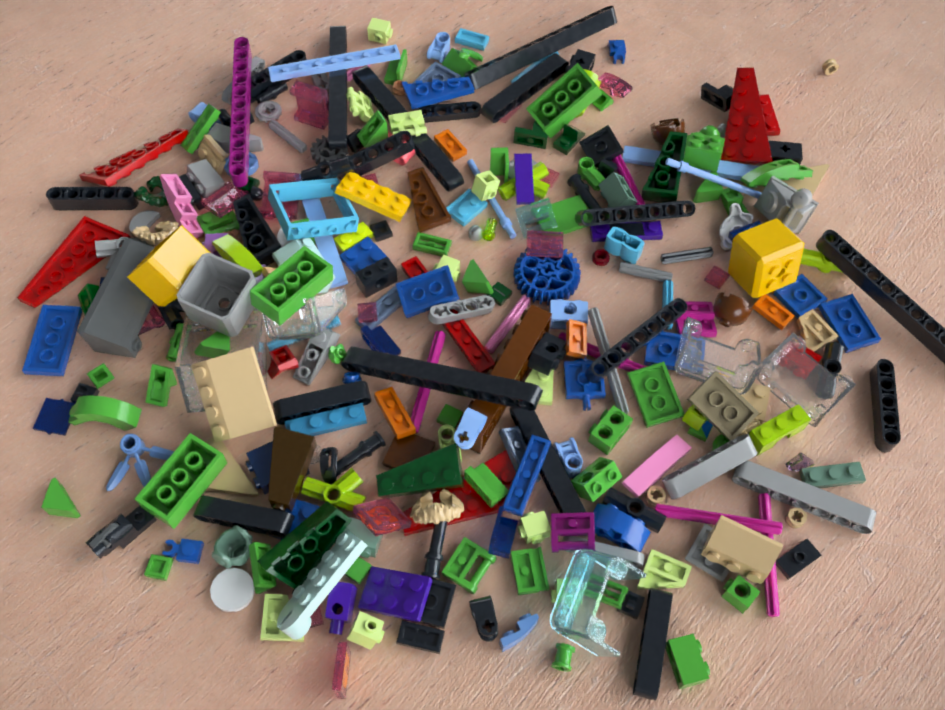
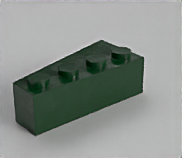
[642,131,688,203]
[376,443,464,499]
[258,501,352,589]

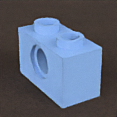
[549,299,588,329]

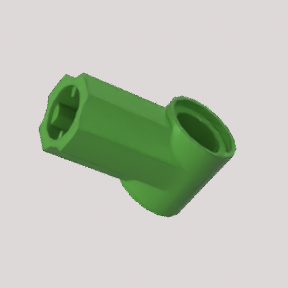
[577,157,605,191]

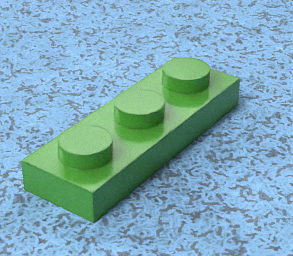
[181,103,221,154]

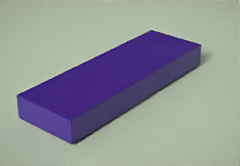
[514,153,534,205]

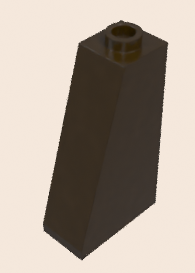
[268,426,317,512]

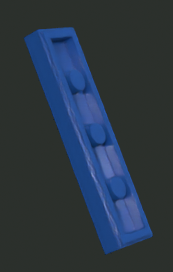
[502,435,551,517]

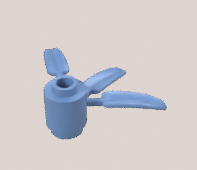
[106,434,174,491]

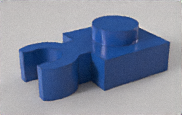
[608,40,626,64]
[162,539,204,564]

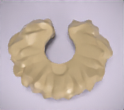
[131,221,179,246]
[410,489,464,525]

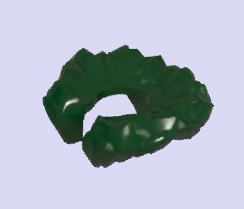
[134,176,169,208]

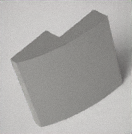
[685,523,729,582]

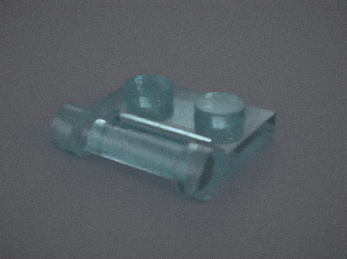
[515,198,558,239]

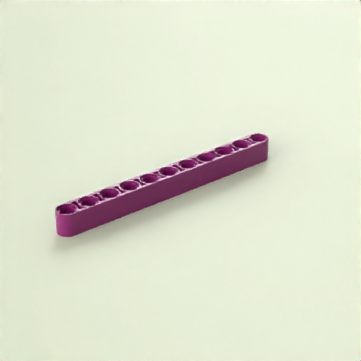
[229,37,252,187]

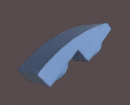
[499,613,539,652]

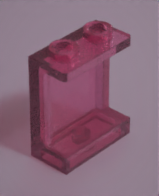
[289,80,329,130]
[259,171,301,221]

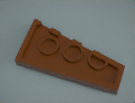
[407,167,451,233]

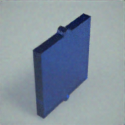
[33,398,76,436]

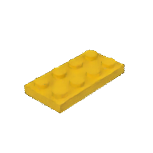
[335,172,412,222]

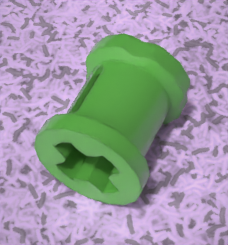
[551,643,576,672]

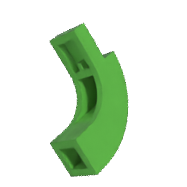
[68,396,142,431]

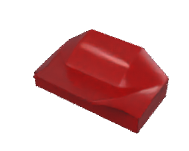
[267,345,299,379]

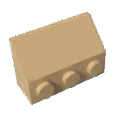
[701,515,783,584]

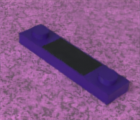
[590,221,663,242]

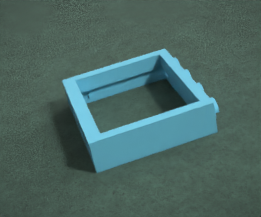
[268,178,359,241]

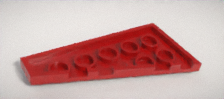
[721,68,773,164]
[79,128,189,187]
[17,216,131,308]
[400,450,516,536]

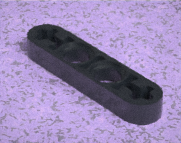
[418,101,481,123]

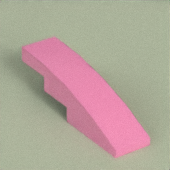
[160,174,204,238]
[622,435,692,498]

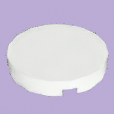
[210,568,255,612]

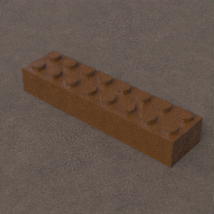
[457,304,552,454]

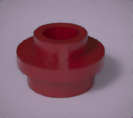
[592,249,610,266]

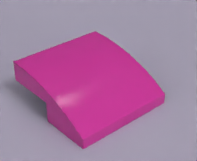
[675,301,717,337]

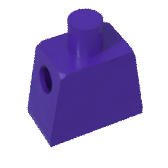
[325,582,358,635]

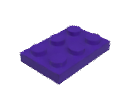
[358,566,433,622]

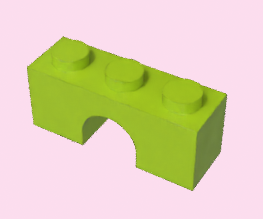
[749,404,811,456]

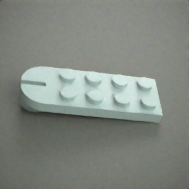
[277,529,368,640]

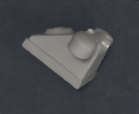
[754,176,819,234]

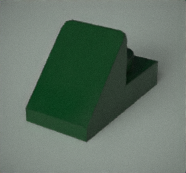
[513,121,548,149]
[553,124,585,155]

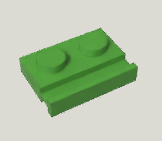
[510,547,550,595]

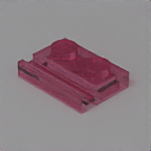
[526,230,564,258]

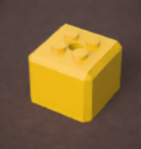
[728,218,805,298]
[127,225,210,306]

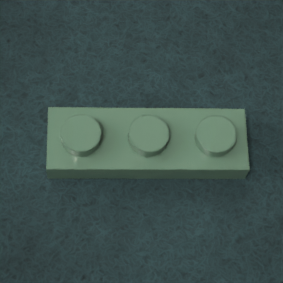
[799,462,866,488]

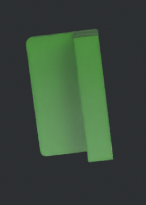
[442,48,478,77]
[384,49,408,85]
[490,147,509,183]
[464,463,509,508]
[249,542,277,594]

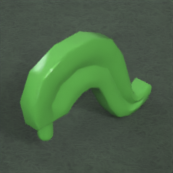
[458,48,483,62]

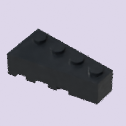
[233,194,282,266]

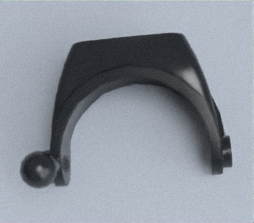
[320,447,338,485]

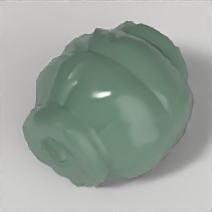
[212,525,253,569]

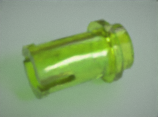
[482,218,498,241]

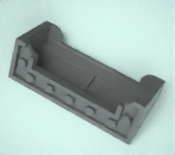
[77,238,154,358]

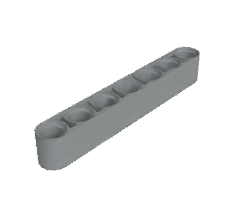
[732,460,877,534]

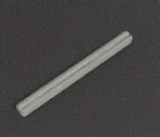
[588,307,629,414]

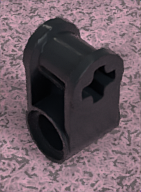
[469,595,498,642]

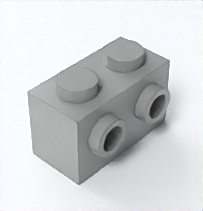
[186,159,225,200]

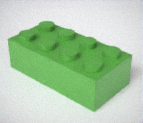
[526,63,603,138]
[250,246,333,326]
[135,433,228,529]

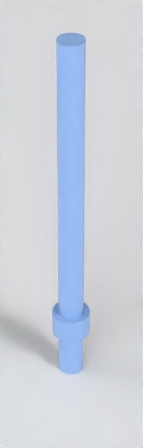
[665,158,761,198]
[467,159,517,239]

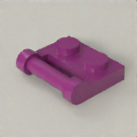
[551,512,596,553]

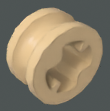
[822,58,839,75]
[646,485,666,506]
[785,507,807,529]

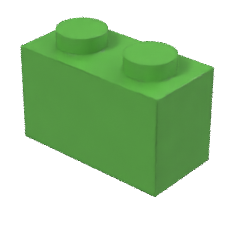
[665,634,710,689]

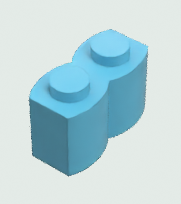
[604,227,645,264]

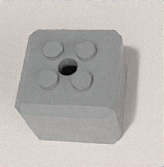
[176,252,257,337]

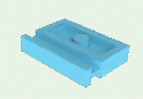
[446,189,488,227]

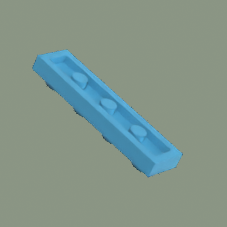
[285,403,367,436]

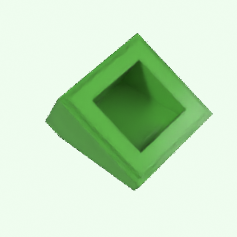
[592,89,614,111]
[87,363,115,389]

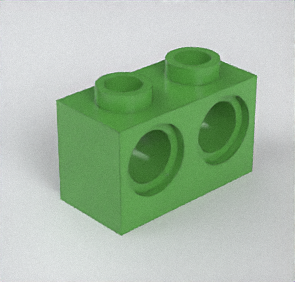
[588,405,633,455]
[571,457,623,502]

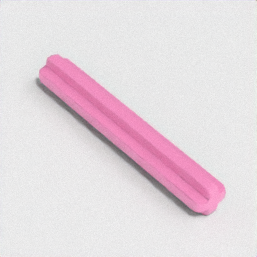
[485,295,531,354]

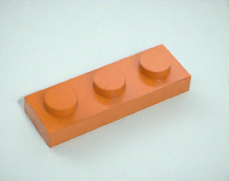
[374,387,416,440]

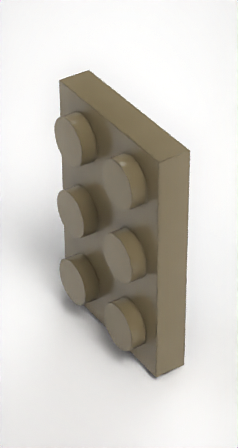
[687,371,759,441]

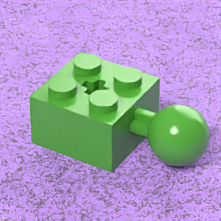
[683,125,725,172]

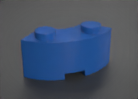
[593,503,651,552]

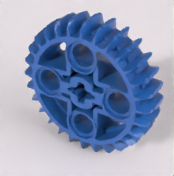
[513,243,581,306]

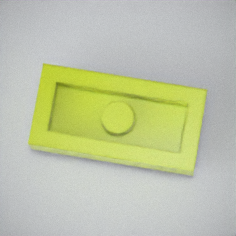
[333,221,374,252]

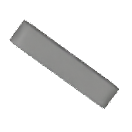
[662,434,757,499]

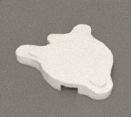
[719,203,760,251]

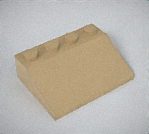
[191,347,277,443]

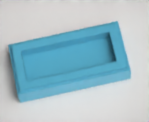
[455,28,489,51]

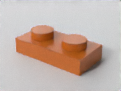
[434,129,467,162]
[752,294,795,331]
[566,319,587,359]

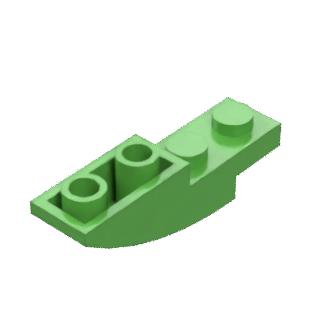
[741,159,813,188]

